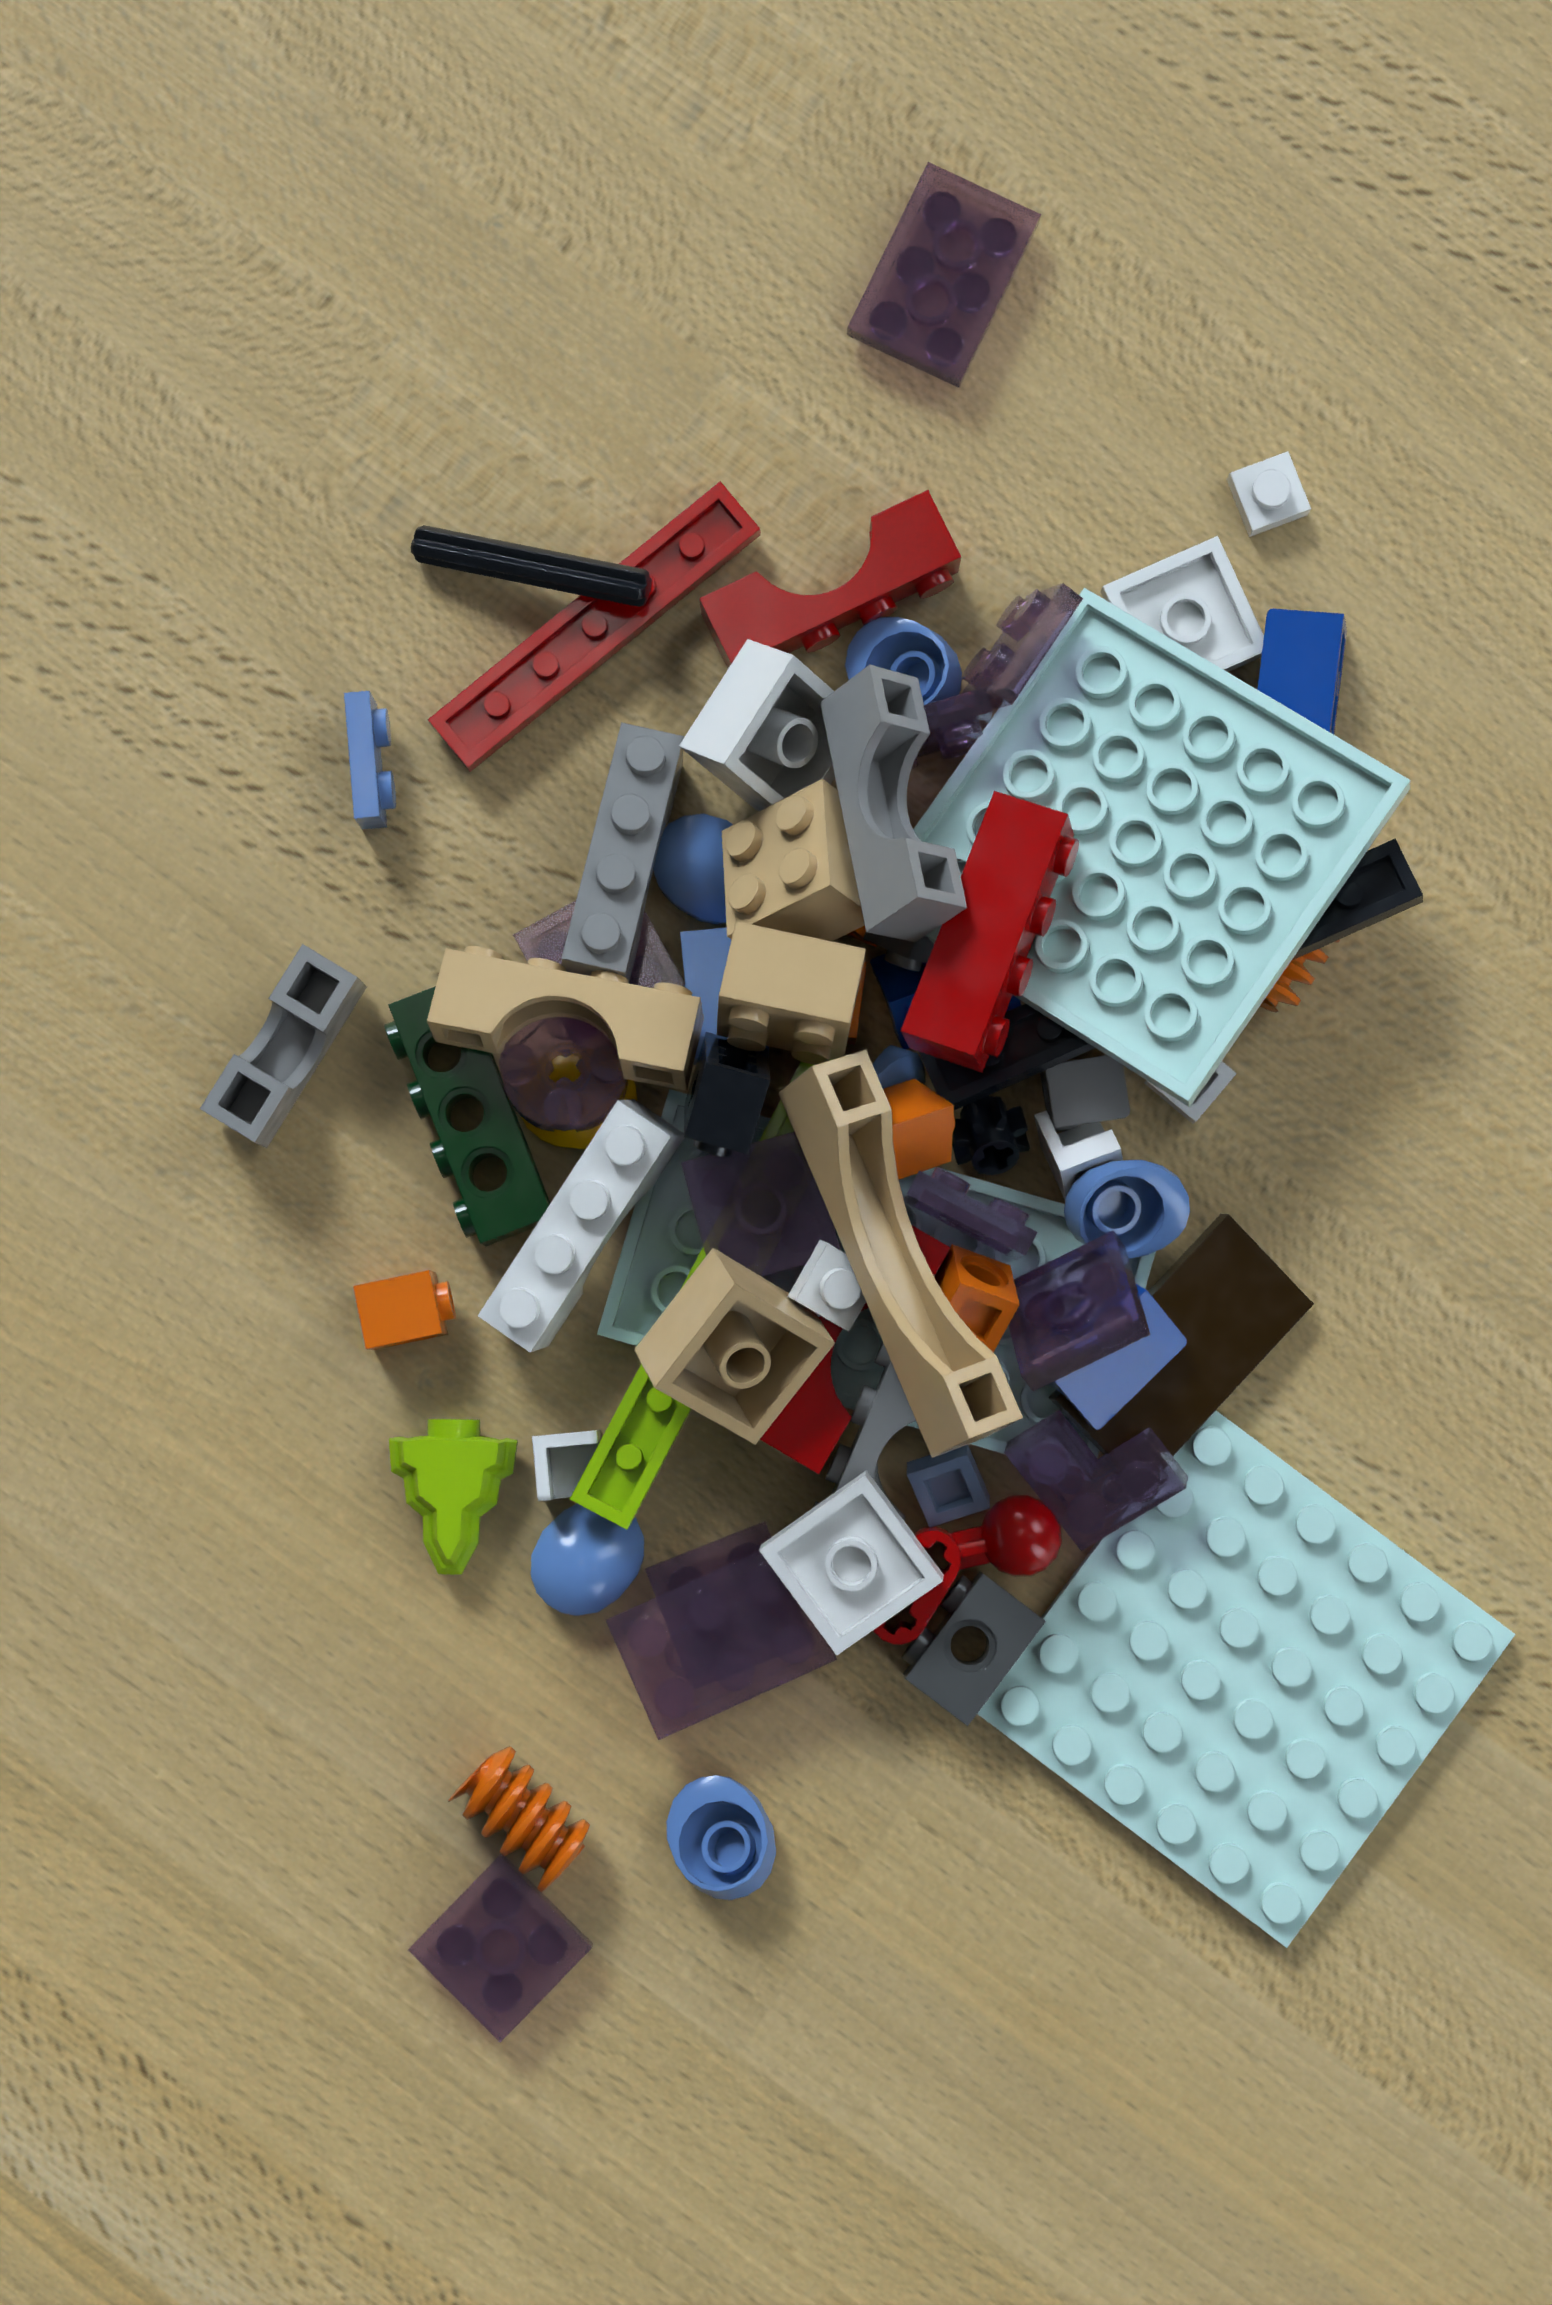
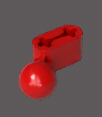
[874,1495,1062,1644]

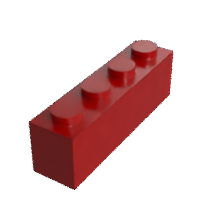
[901,791,1079,1073]

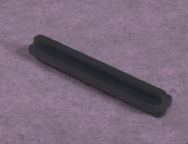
[411,525,652,607]

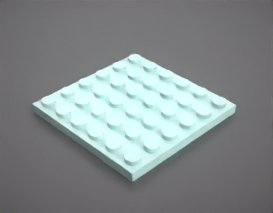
[913,588,1410,1107]
[977,1411,1516,1948]

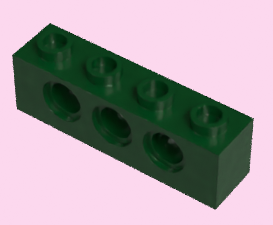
[384,986,550,1246]

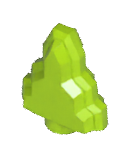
[389,1419,518,1575]

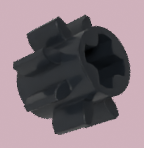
[952,1096,1030,1175]

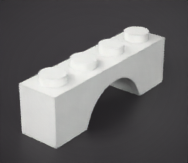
[478,1099,685,1352]

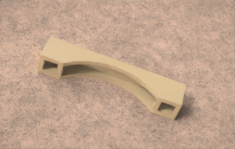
[778,1050,1023,1458]

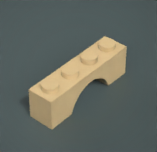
[427,946,704,1091]

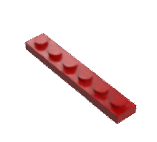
[428,481,761,772]

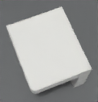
[1034,1111,1123,1200]
[532,1430,602,1501]

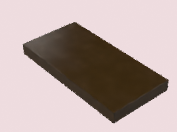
[1048,1214,1314,1489]

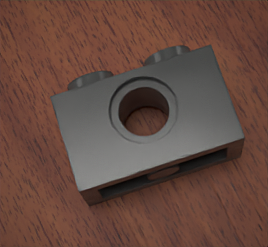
[901,1571,1046,1726]

